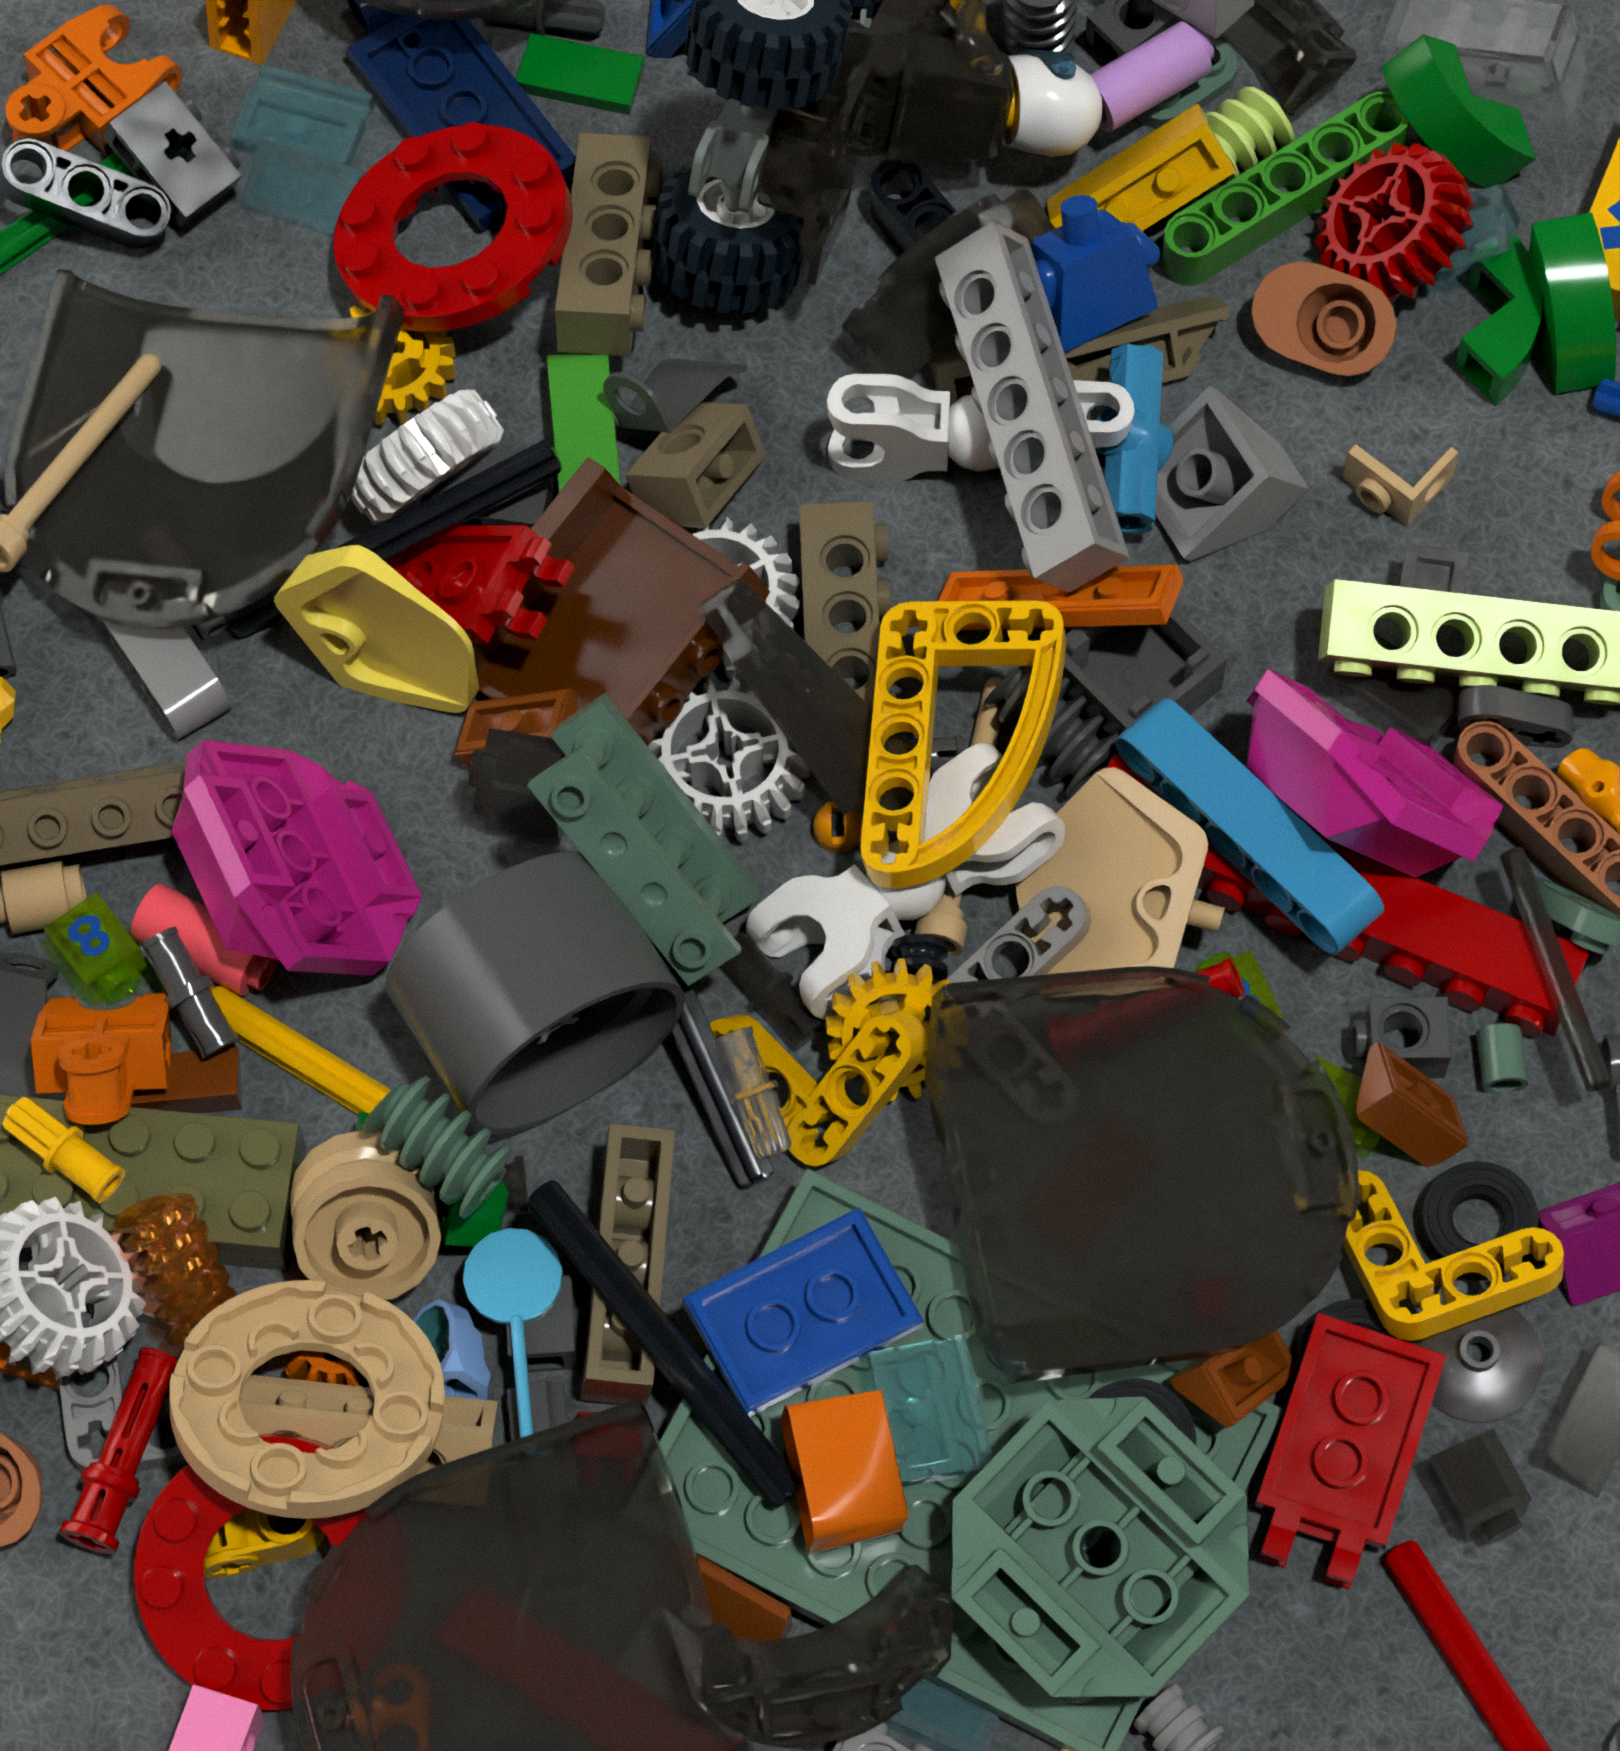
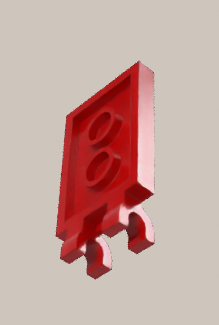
[387,525,575,644]
[1255,1313,1447,1590]

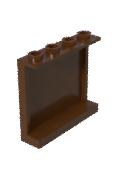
[472,457,770,746]

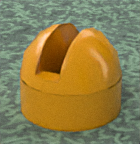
[813,800,863,853]

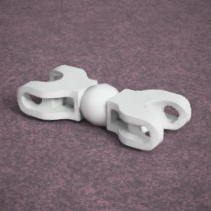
[827,374,1135,481]
[746,743,1065,1019]

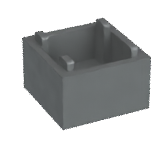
[1062,607,1227,753]

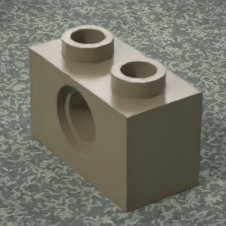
[625,402,767,528]

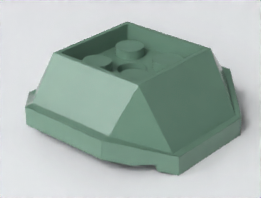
[952,1396,1250,1697]

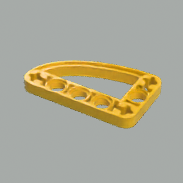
[860,600,1067,888]

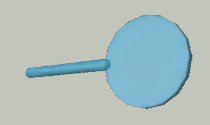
[463,1228,563,1446]

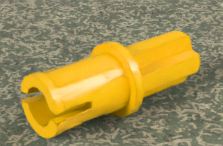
[2,1097,126,1204]

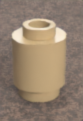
[0,861,89,934]

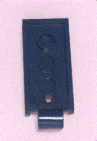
[345,0,576,232]

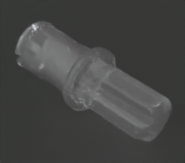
[712,1026,792,1159]

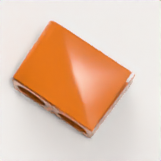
[781,1390,909,1555]

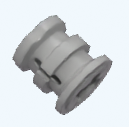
[1133,1683,1226,1751]

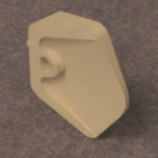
[1016,767,1225,998]

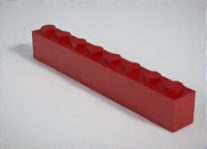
[1107,753,1590,1037]

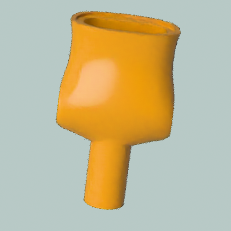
[1557,748,1620,834]

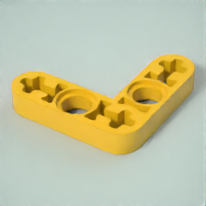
[710,1010,927,1167]
[1327,1170,1564,1341]

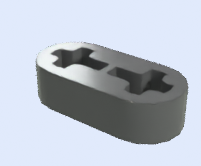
[1458,685,1573,748]

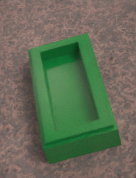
[516,33,645,115]

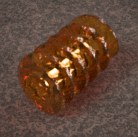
[113,1193,237,1346]

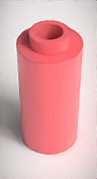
[130,883,278,997]

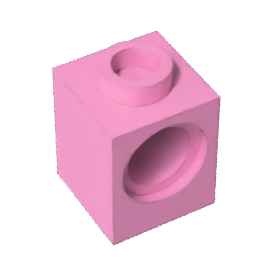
[169,1684,265,1751]

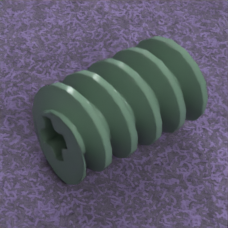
[362,1075,512,1219]

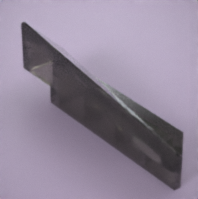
[697,579,935,842]

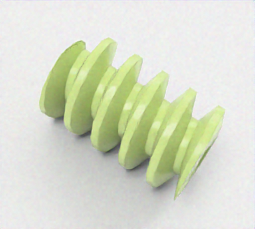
[1189,86,1295,205]

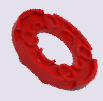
[334,122,573,332]
[134,1434,410,1710]

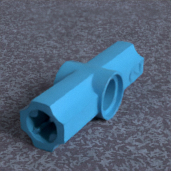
[1095,343,1174,535]

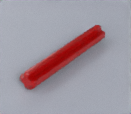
[1384,1540,1552,1751]

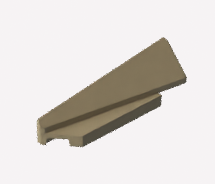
[925,296,1230,406]

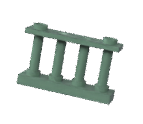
[527,693,761,986]

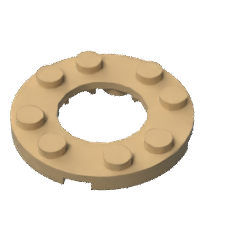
[170,1280,445,1519]

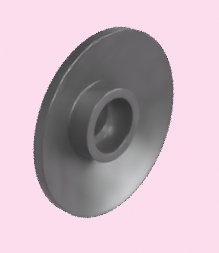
[1414,1295,1543,1423]

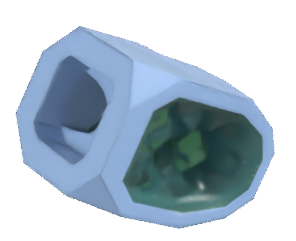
[413,1299,491,1400]

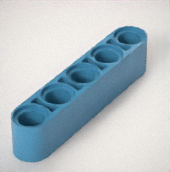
[1115,698,1384,955]

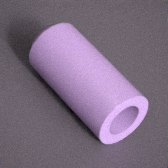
[1090,21,1214,132]

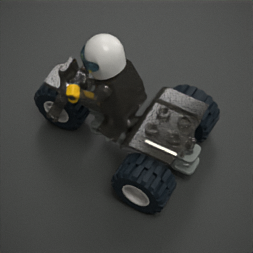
[651,0,1102,314]

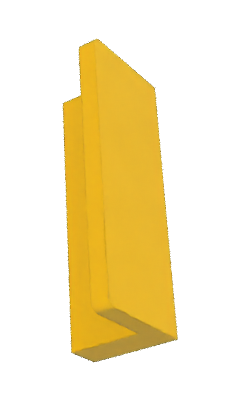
[1047,104,1236,231]

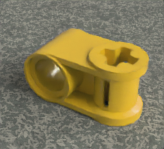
[206,1509,325,1579]

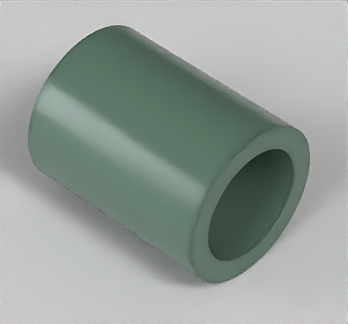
[1476,1023,1528,1093]

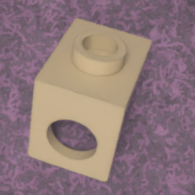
[1342,444,1459,527]

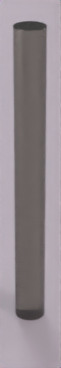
[1499,847,1611,1092]

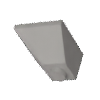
[1155,386,1310,561]

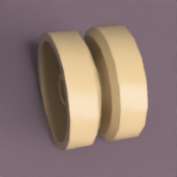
[290,1130,441,1300]

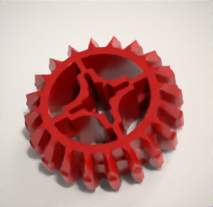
[1314,142,1475,305]

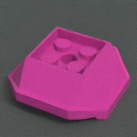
[1246,668,1504,878]
[172,740,423,976]

